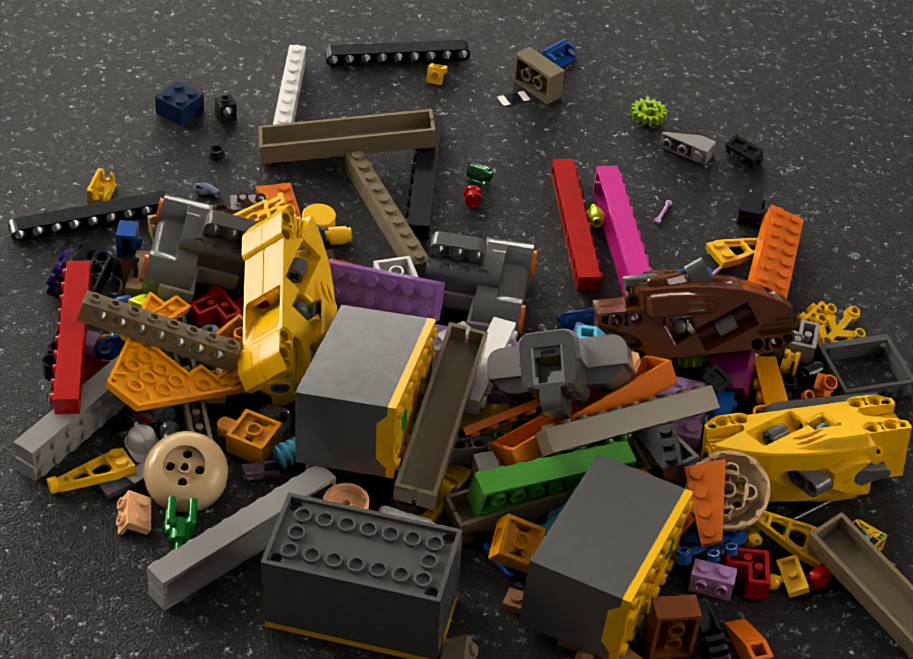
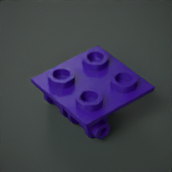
[46,245,73,293]

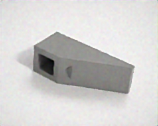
[659,132,716,165]

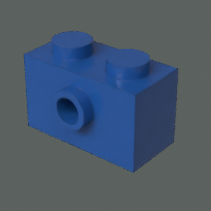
[116,220,142,256]

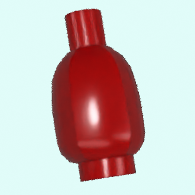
[807,565,832,590]

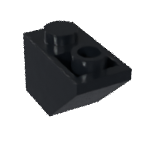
[736,191,766,227]

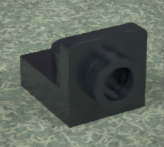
[700,363,733,395]

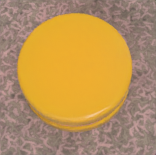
[302,204,336,232]

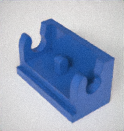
[542,38,577,67]

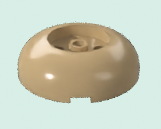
[144,431,228,514]
[685,450,771,532]

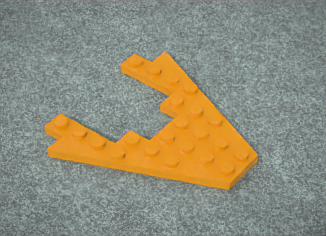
[105,292,246,412]

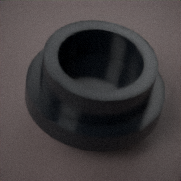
[207,145,225,160]

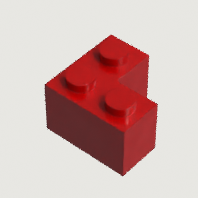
[189,290,243,329]
[722,547,770,600]

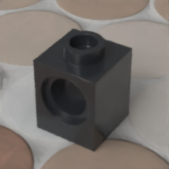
[214,94,237,124]

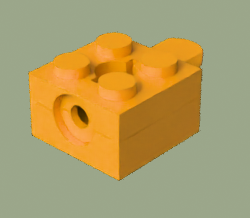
[217,409,282,466]
[488,514,546,573]

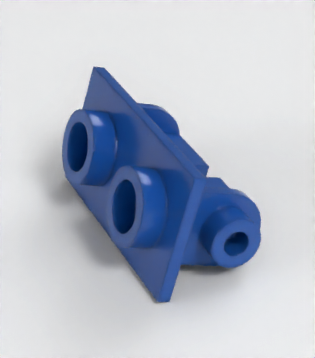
[557,308,595,330]

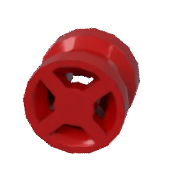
[464,185,482,208]

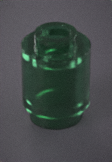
[466,163,493,185]

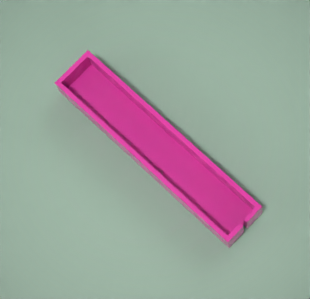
[593,166,652,295]

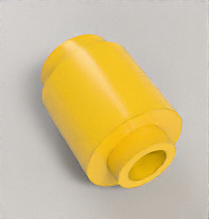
[324,226,352,245]

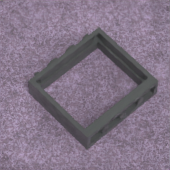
[814,334,913,398]

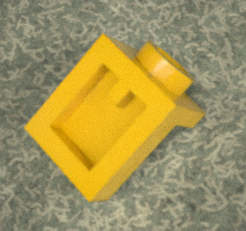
[426,63,448,85]

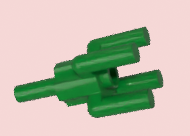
[164,496,198,550]

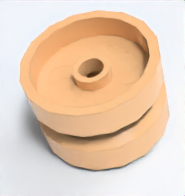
[323,483,370,510]

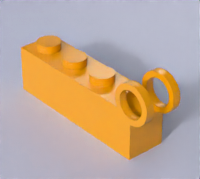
[752,356,788,414]

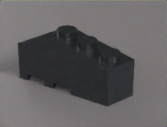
[635,423,687,485]

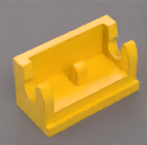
[87,168,117,204]

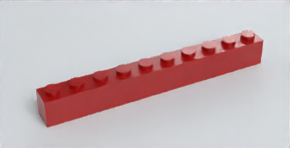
[551,159,603,291]
[49,260,92,414]

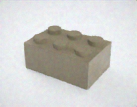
[513,47,565,104]

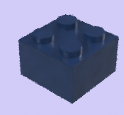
[155,81,204,126]

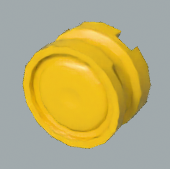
[780,348,801,376]

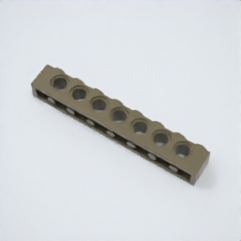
[77,290,242,372]

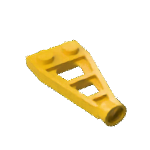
[705,237,758,269]
[46,448,137,495]
[753,511,822,568]

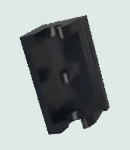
[725,134,763,169]
[111,254,139,281]

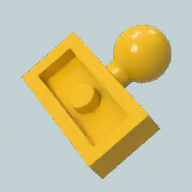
[769,554,810,598]

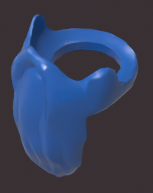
[95,332,125,360]

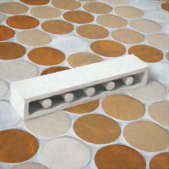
[465,317,518,416]

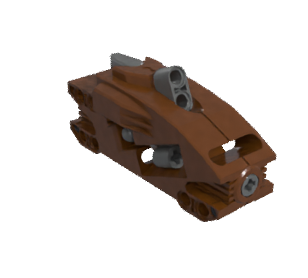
[593,257,795,359]

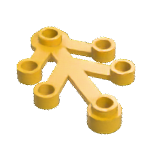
[814,303,866,352]

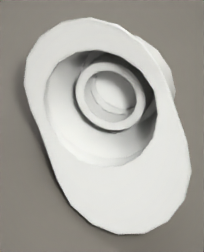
[124,422,160,464]

